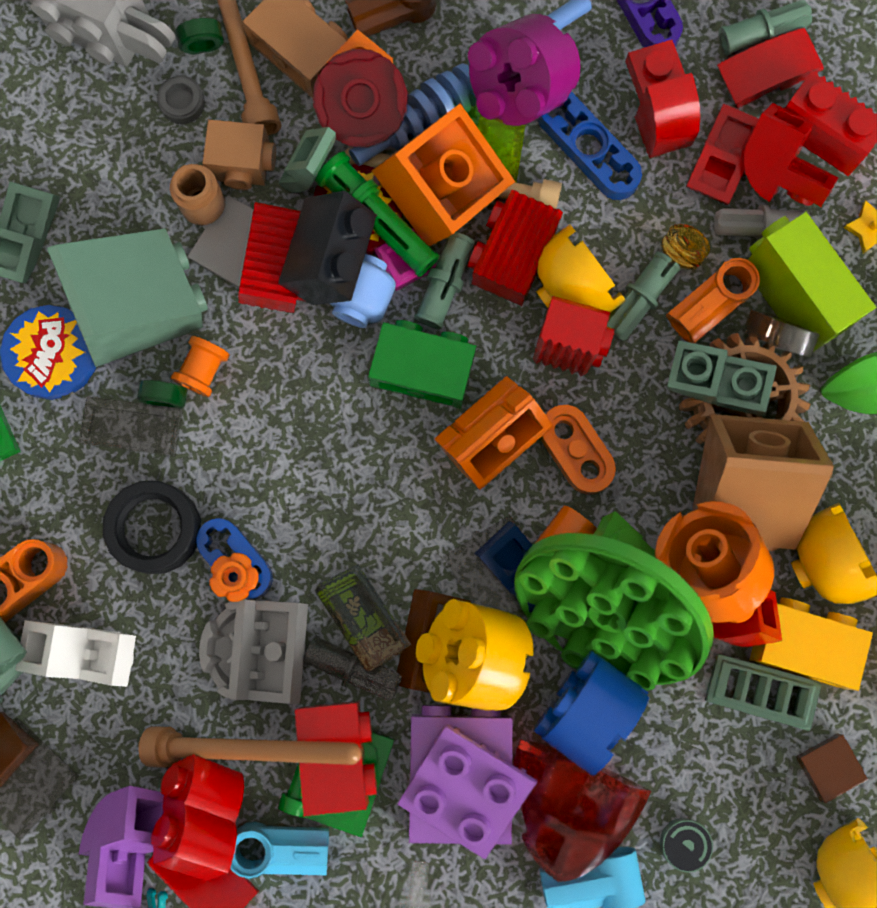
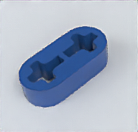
[196,518,273,600]

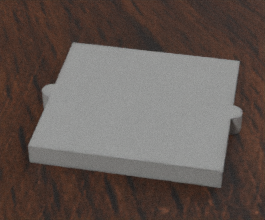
[187,195,254,288]

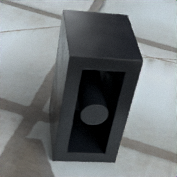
[278,190,377,305]

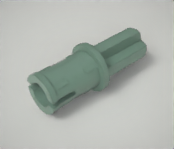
[718,0,812,56]
[607,251,681,341]

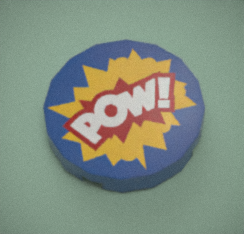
[0,305,96,400]

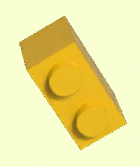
[749,597,873,691]

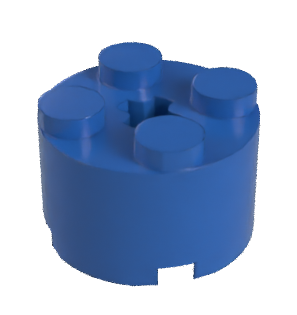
[533,651,649,776]

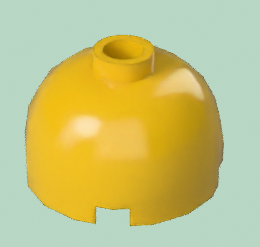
[536,224,627,312]
[791,503,877,604]
[813,818,877,908]

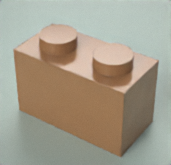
[242,0,348,98]

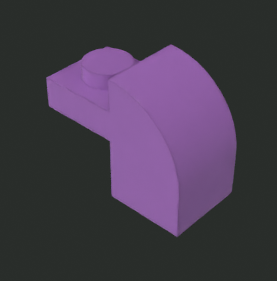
[79,786,164,908]

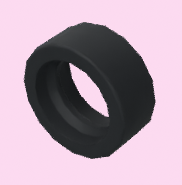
[103,481,201,574]

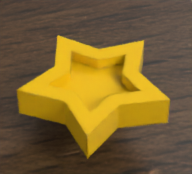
[844,200,877,254]

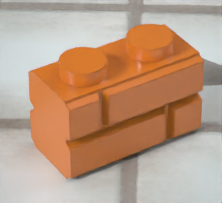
[434,376,553,490]

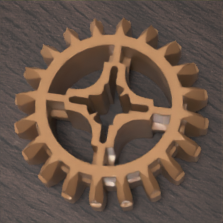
[679,333,811,444]

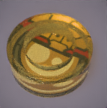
[661,224,710,270]

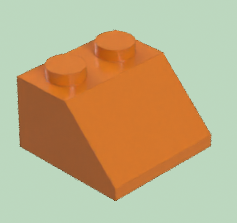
[372,103,515,246]

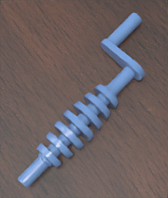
[349,0,592,166]

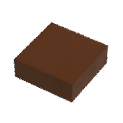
[796,733,868,803]

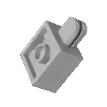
[29,0,175,67]

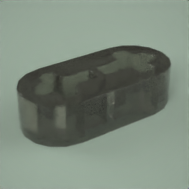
[743,309,820,357]

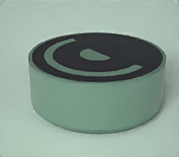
[660,818,713,872]

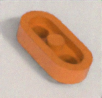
[541,405,616,494]

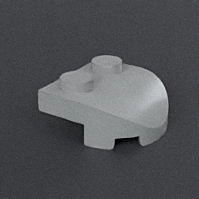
[199,599,308,704]

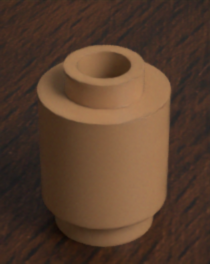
[170,164,225,225]

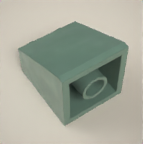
[47,228,208,367]

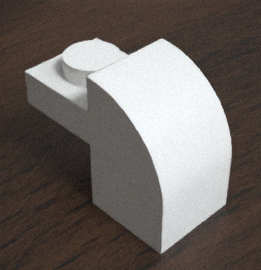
[15,620,136,687]

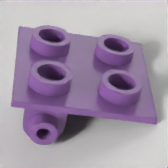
[397,725,537,859]

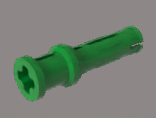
[315,151,440,277]

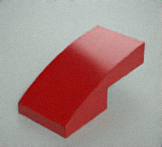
[717,27,824,108]
[686,103,759,205]

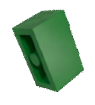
[368,320,477,409]

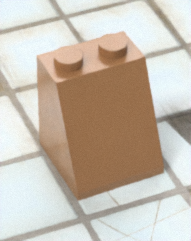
[692,414,834,551]

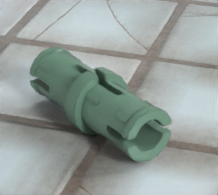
[414,232,477,330]

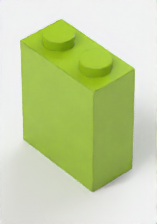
[748,212,877,357]

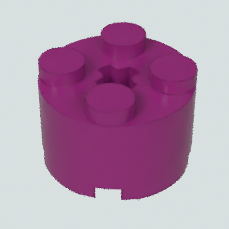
[468,14,580,126]

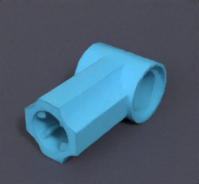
[230,822,329,879]
[539,847,646,908]

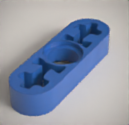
[537,92,642,200]

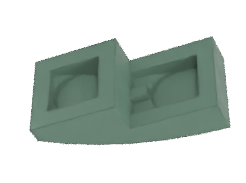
[278,127,336,194]
[0,181,60,284]

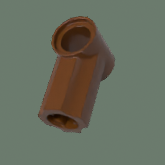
[344,0,436,37]

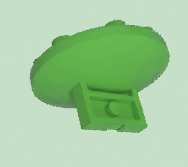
[514,511,714,691]

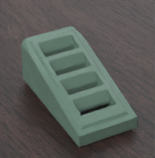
[705,654,821,731]

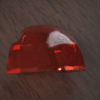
[513,739,651,882]

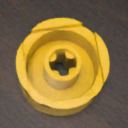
[416,599,533,711]

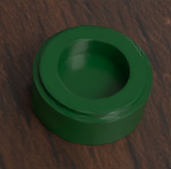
[175,18,224,55]
[137,380,188,409]

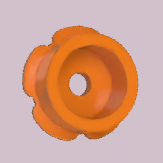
[209,553,259,602]

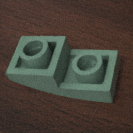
[667,341,777,417]

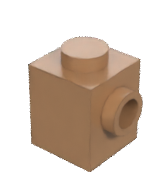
[202,119,276,190]

